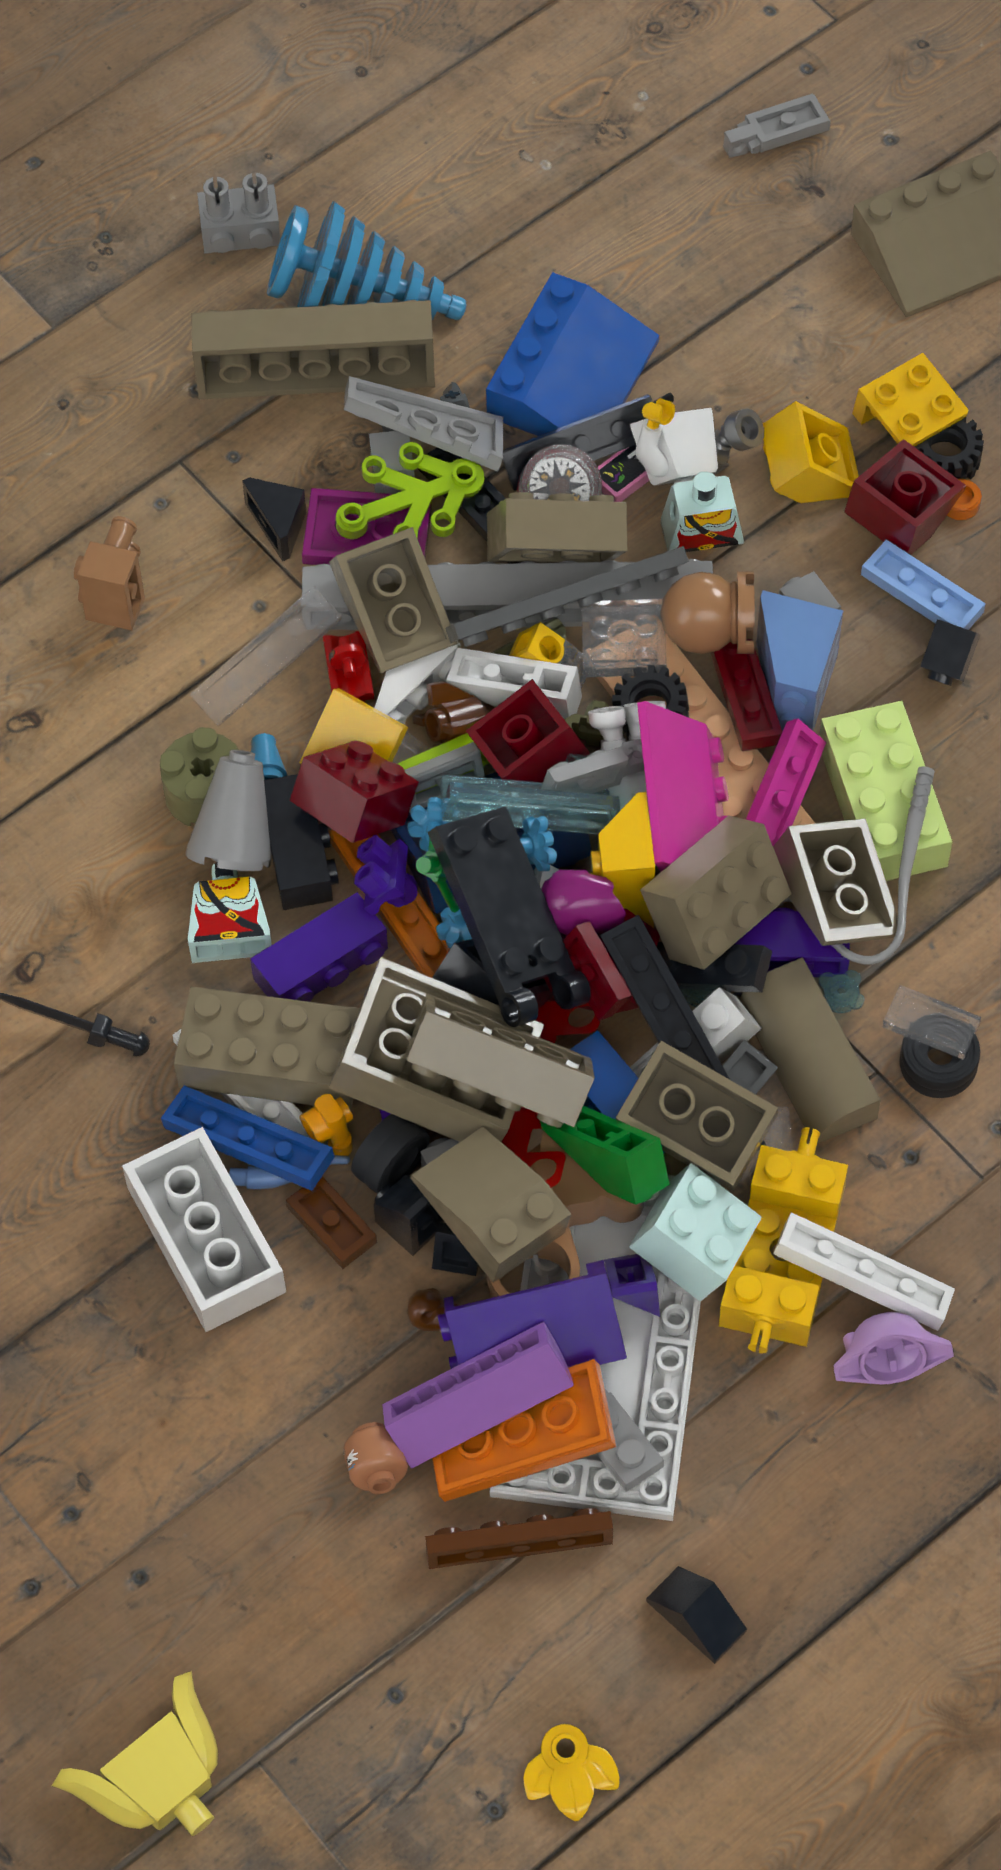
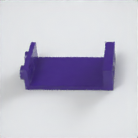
[438,1260,627,1369]

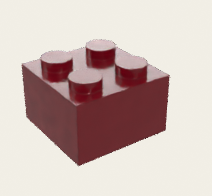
[466,679,591,807]
[290,740,419,843]

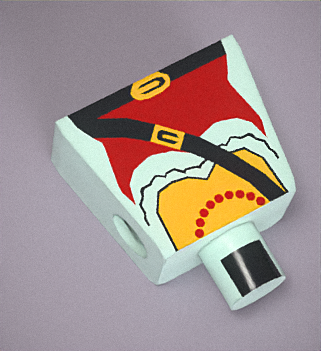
[661,472,744,552]
[188,863,272,963]

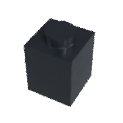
[920,619,980,686]

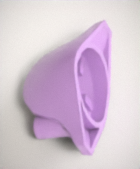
[834,1312,954,1385]

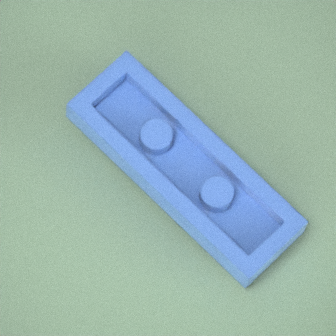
[861,540,985,630]

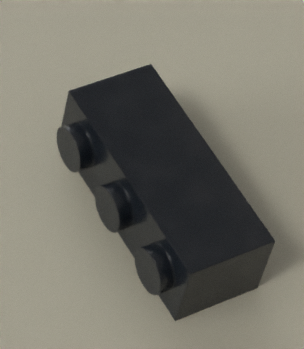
[264,774,339,910]

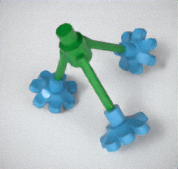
[407,797,557,949]

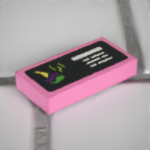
[594,445,649,502]

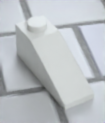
[446,648,582,719]

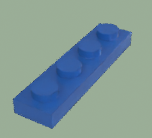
[161,1085,335,1191]

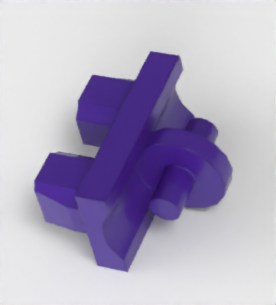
[354,835,418,916]

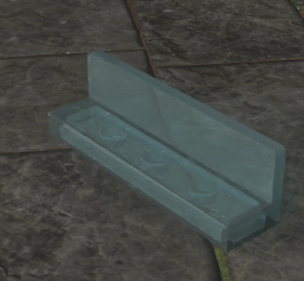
[440,774,620,834]

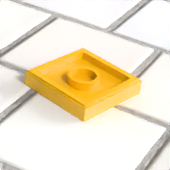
[299,688,409,764]

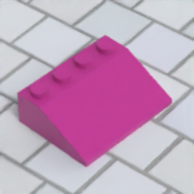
[637,701,729,872]

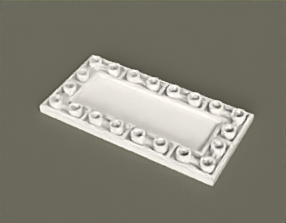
[490,1175,701,1521]

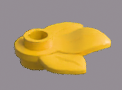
[523,1724,620,1821]

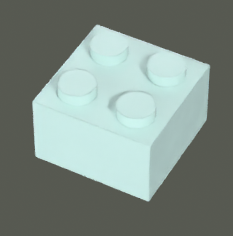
[629,1163,762,1301]

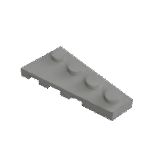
[344,376,503,472]

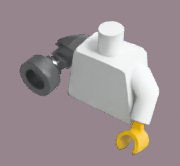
[630,398,764,486]

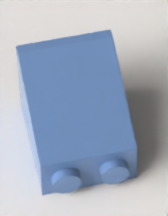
[756,590,843,731]

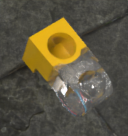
[509,622,592,690]

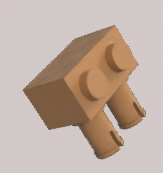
[74,516,145,631]

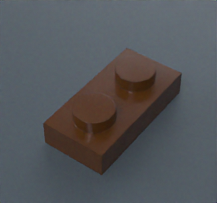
[286,1176,377,1269]

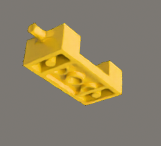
[719,1127,848,1354]

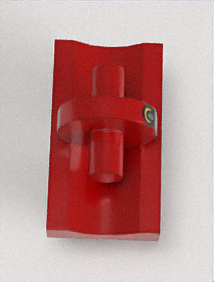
[323,631,374,703]

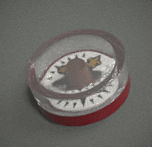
[517,445,602,501]

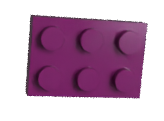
[302,488,432,565]

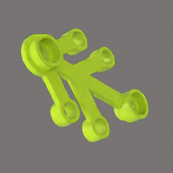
[336,442,484,539]

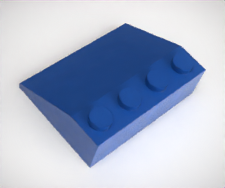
[486,272,660,436]

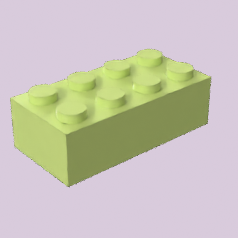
[819,701,952,881]

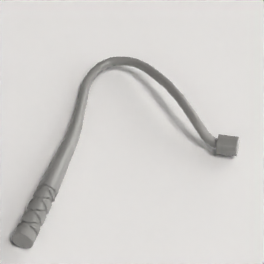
[779,766,935,965]

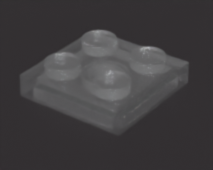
[582,599,667,678]

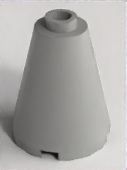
[186,750,271,871]

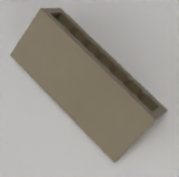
[739,957,881,1144]

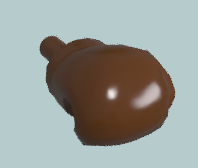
[407,1288,458,1331]

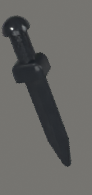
[0,993,150,1056]

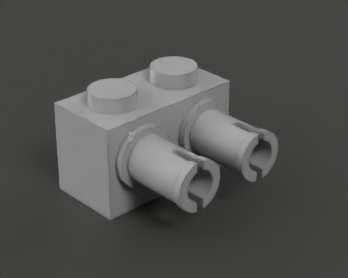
[197,173,280,254]

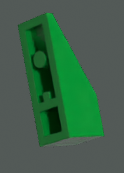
[540,1106,670,1205]

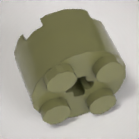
[160,727,239,826]

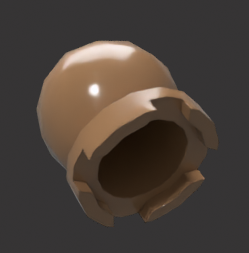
[660,571,755,654]

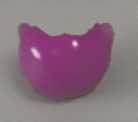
[541,869,626,936]

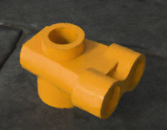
[299,1094,353,1156]

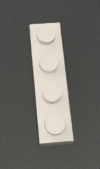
[773,1212,955,1331]

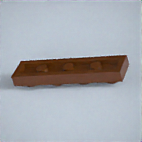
[425,1508,613,1569]

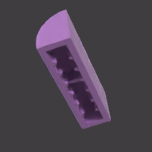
[382,1322,574,1469]

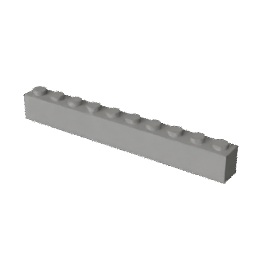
[302,559,713,630]

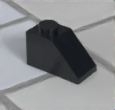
[374,1175,444,1256]

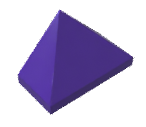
[604,1254,660,1317]

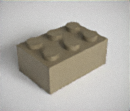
[487,492,627,563]
[640,815,792,970]
[616,1041,778,1191]

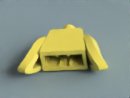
[51,1671,218,1836]

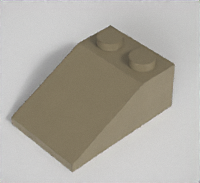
[329,527,458,673]
[773,819,898,946]
[411,1127,571,1283]

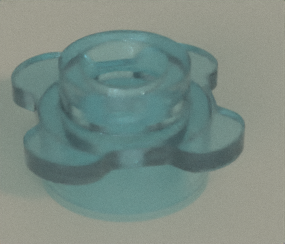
[819,970,865,1013]

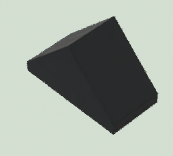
[242,477,306,562]
[646,1566,747,1664]

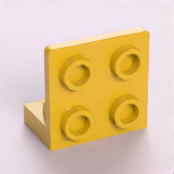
[852,353,969,447]

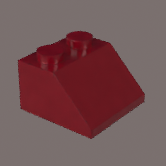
[844,439,966,555]

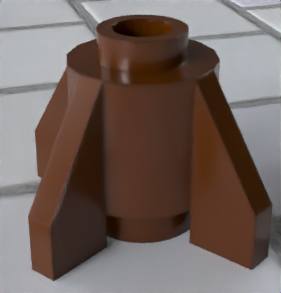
[413,681,489,748]

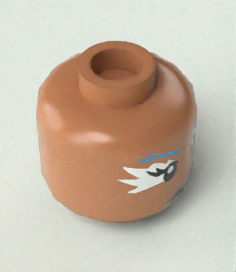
[344,1422,408,1494]

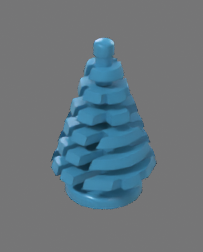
[267,201,467,320]

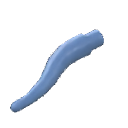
[229,1155,350,1189]

